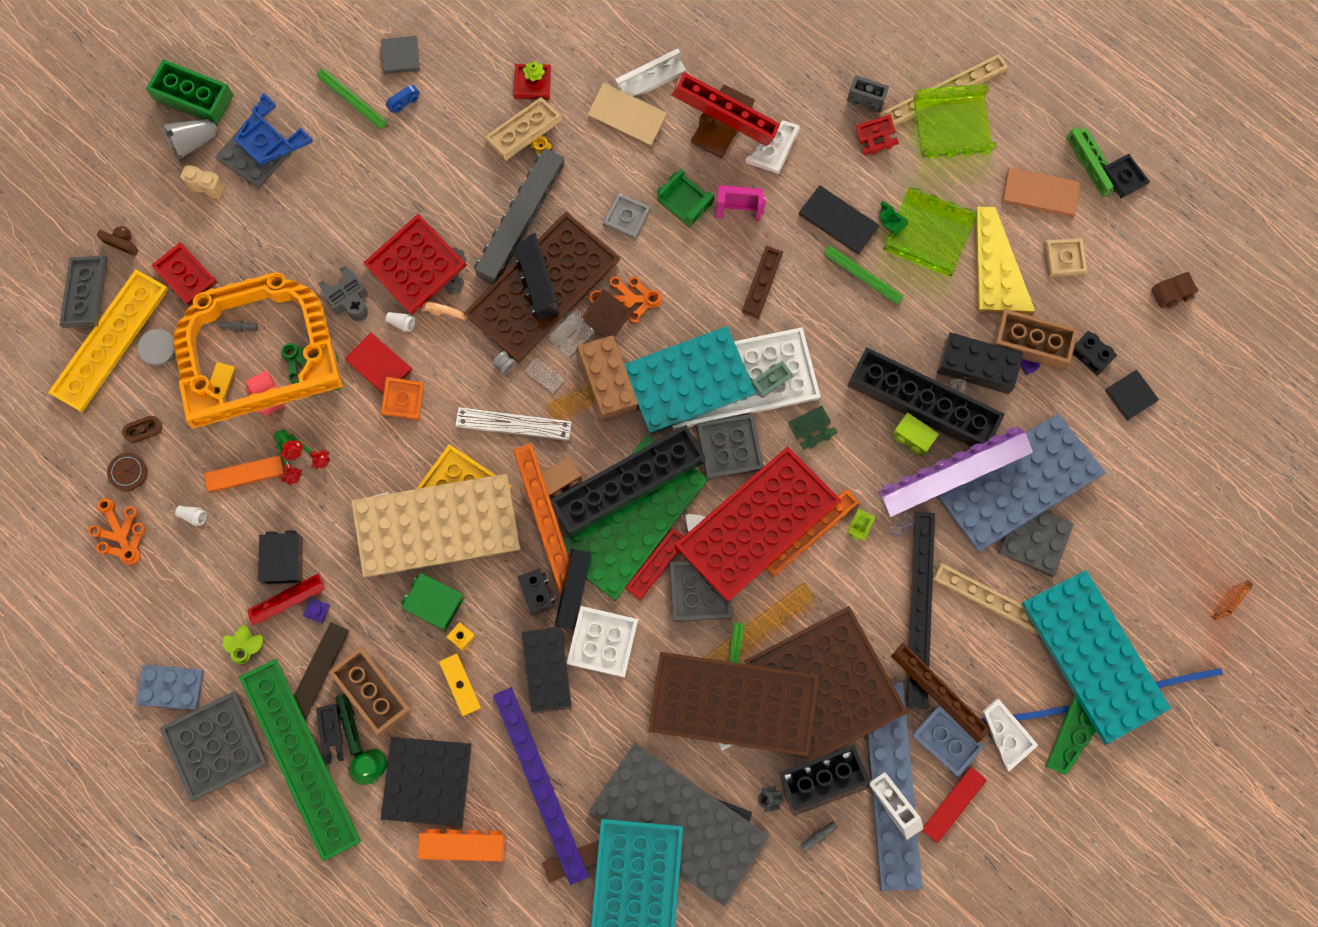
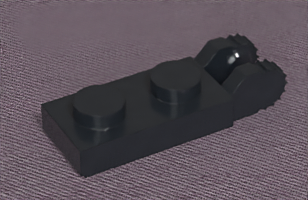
[316,704,344,764]

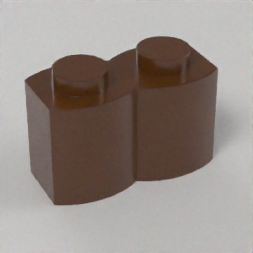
[1151,272,1198,309]

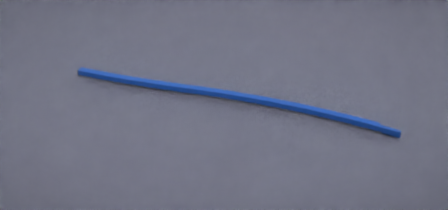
[980,668,1223,724]

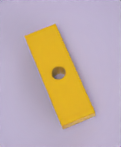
[210,362,237,400]
[439,653,481,717]

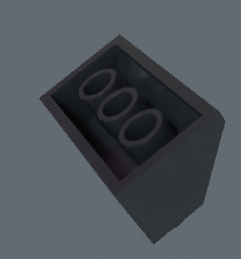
[514,233,559,320]
[779,745,870,816]

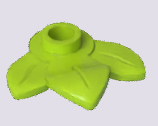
[223,625,263,665]

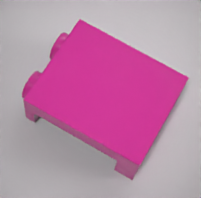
[715,185,766,221]

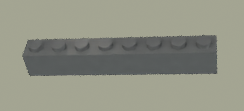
[474,148,565,284]

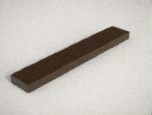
[294,622,349,720]

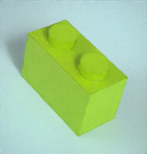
[892,412,939,456]

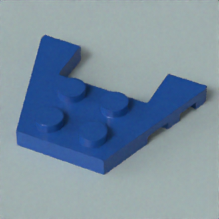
[235,93,313,166]

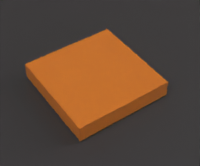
[381,377,424,420]

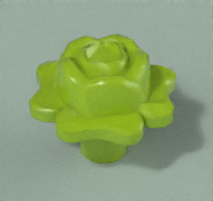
[523,61,545,82]

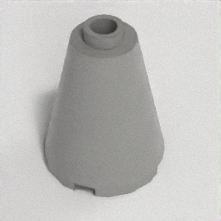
[162,119,218,160]

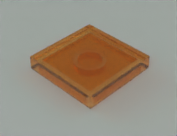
[1209,580,1253,620]

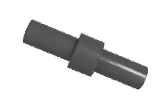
[218,320,258,332]
[801,821,838,852]

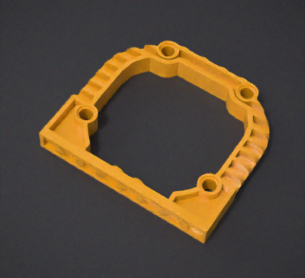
[173,272,343,429]

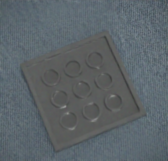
[160,691,268,802]

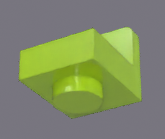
[847,508,876,541]

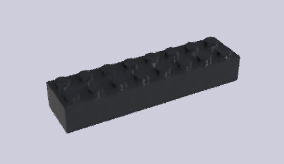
[847,347,1005,447]
[550,425,706,538]

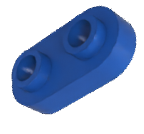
[386,85,420,113]

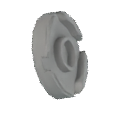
[137,329,175,366]

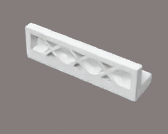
[615,48,686,98]

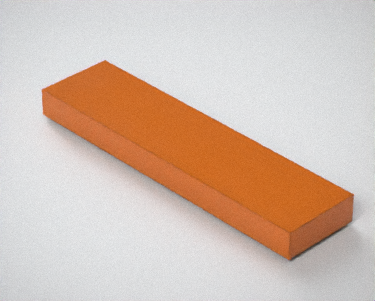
[204,456,285,493]

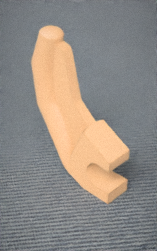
[421,302,467,321]

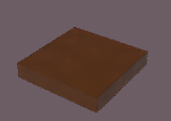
[581,289,633,337]

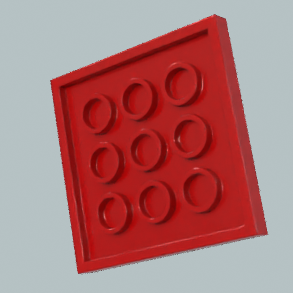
[363,214,467,315]

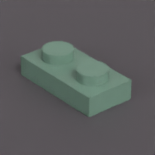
[752,360,793,398]

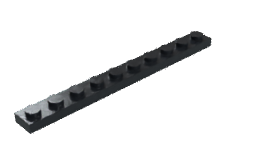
[907,512,935,708]

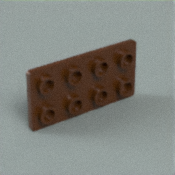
[691,85,755,158]

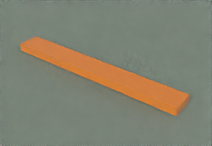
[512,443,569,597]

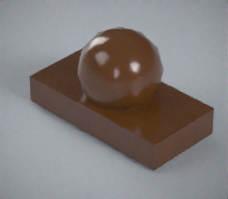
[97,226,139,256]

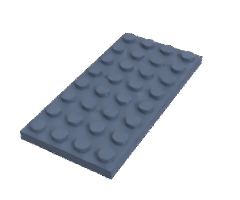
[936,414,1105,553]

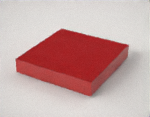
[514,64,551,100]

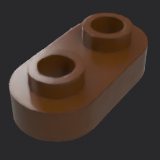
[122,416,162,443]

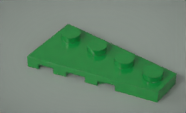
[1045,694,1096,775]

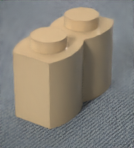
[180,165,225,198]

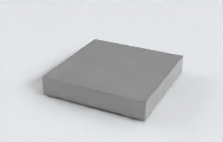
[603,193,651,240]

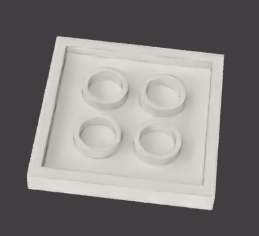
[567,606,638,678]

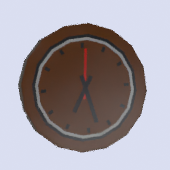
[107,453,148,491]

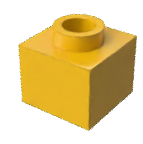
[447,622,476,651]

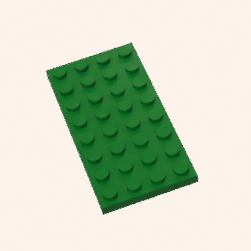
[564,434,708,601]

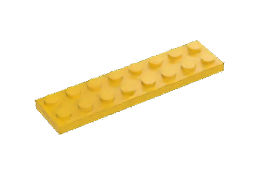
[48,269,169,413]

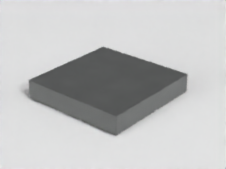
[381,36,420,74]

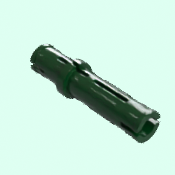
[335,694,363,756]

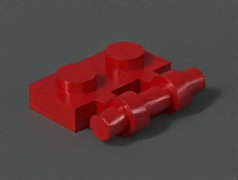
[856,114,899,155]

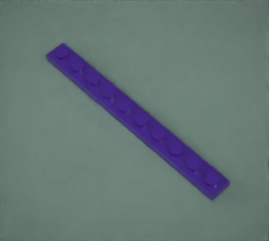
[493,687,589,885]

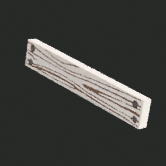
[456,408,572,441]

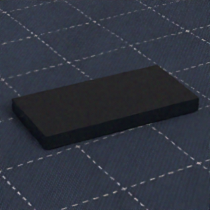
[798,185,880,255]

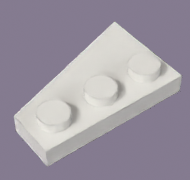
[745,120,800,174]
[982,699,1038,772]

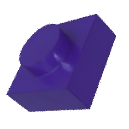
[303,598,330,624]

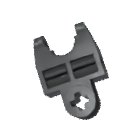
[318,266,368,321]

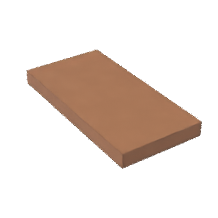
[1002,167,1081,217]

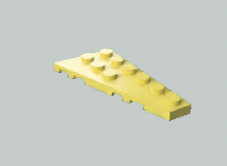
[976,207,1035,314]

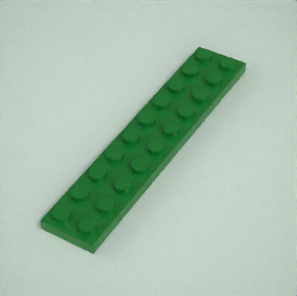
[239,659,362,862]

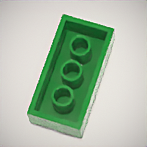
[146,59,234,125]

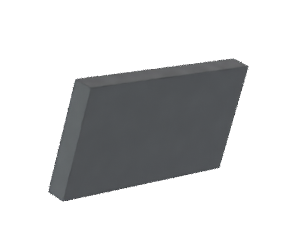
[59,256,108,328]

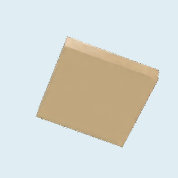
[1045,238,1088,277]

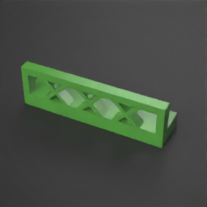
[1066,127,1115,197]

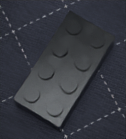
[937,332,1023,394]
[521,627,572,714]

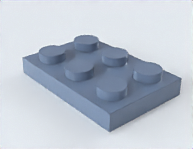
[136,664,204,710]
[912,705,985,777]

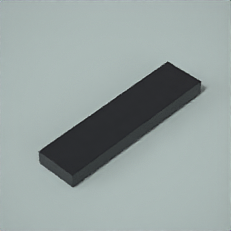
[555,548,591,630]

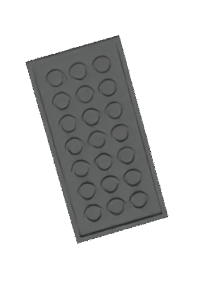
[589,743,769,906]

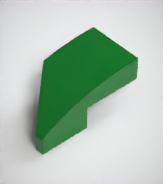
[880,201,909,236]

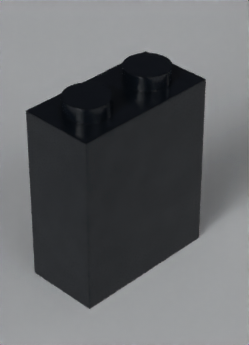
[258,530,303,585]

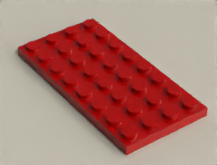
[675,446,841,602]

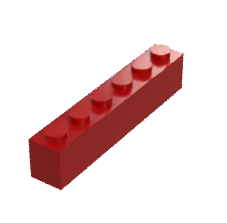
[671,72,780,146]

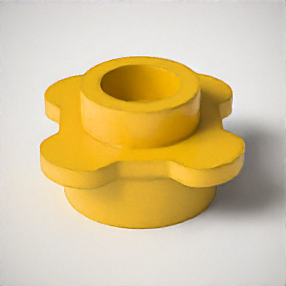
[530,136,552,155]

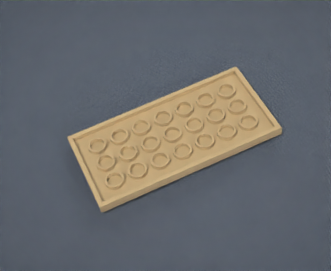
[351,474,520,578]

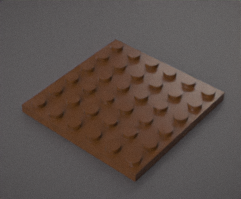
[744,606,908,765]

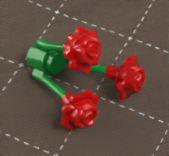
[273,429,330,485]

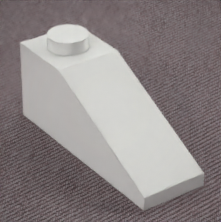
[870,772,924,840]

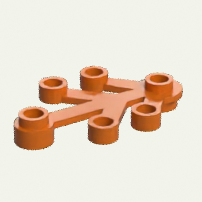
[589,276,662,324]
[88,498,146,566]

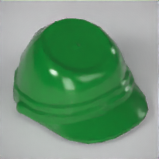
[349,749,387,785]

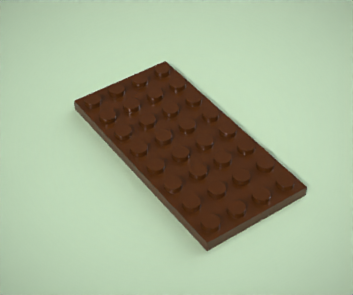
[464,212,620,363]
[648,652,819,757]

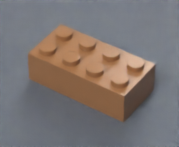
[993,309,1078,370]
[576,335,638,422]
[329,646,413,737]

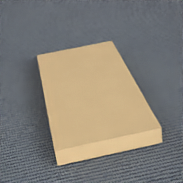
[587,82,668,147]
[484,97,563,161]

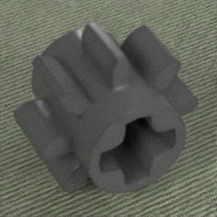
[758,786,783,812]

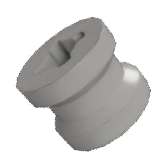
[492,351,516,375]

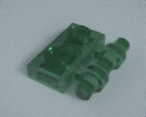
[788,406,837,450]

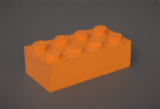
[418,829,507,861]

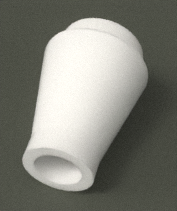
[385,312,415,332]
[175,505,207,526]

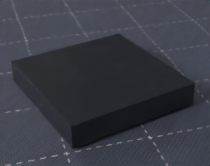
[1103,154,1150,199]
[1105,370,1159,421]

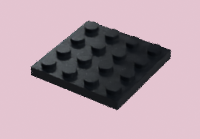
[381,737,472,826]

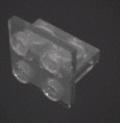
[544,310,595,358]

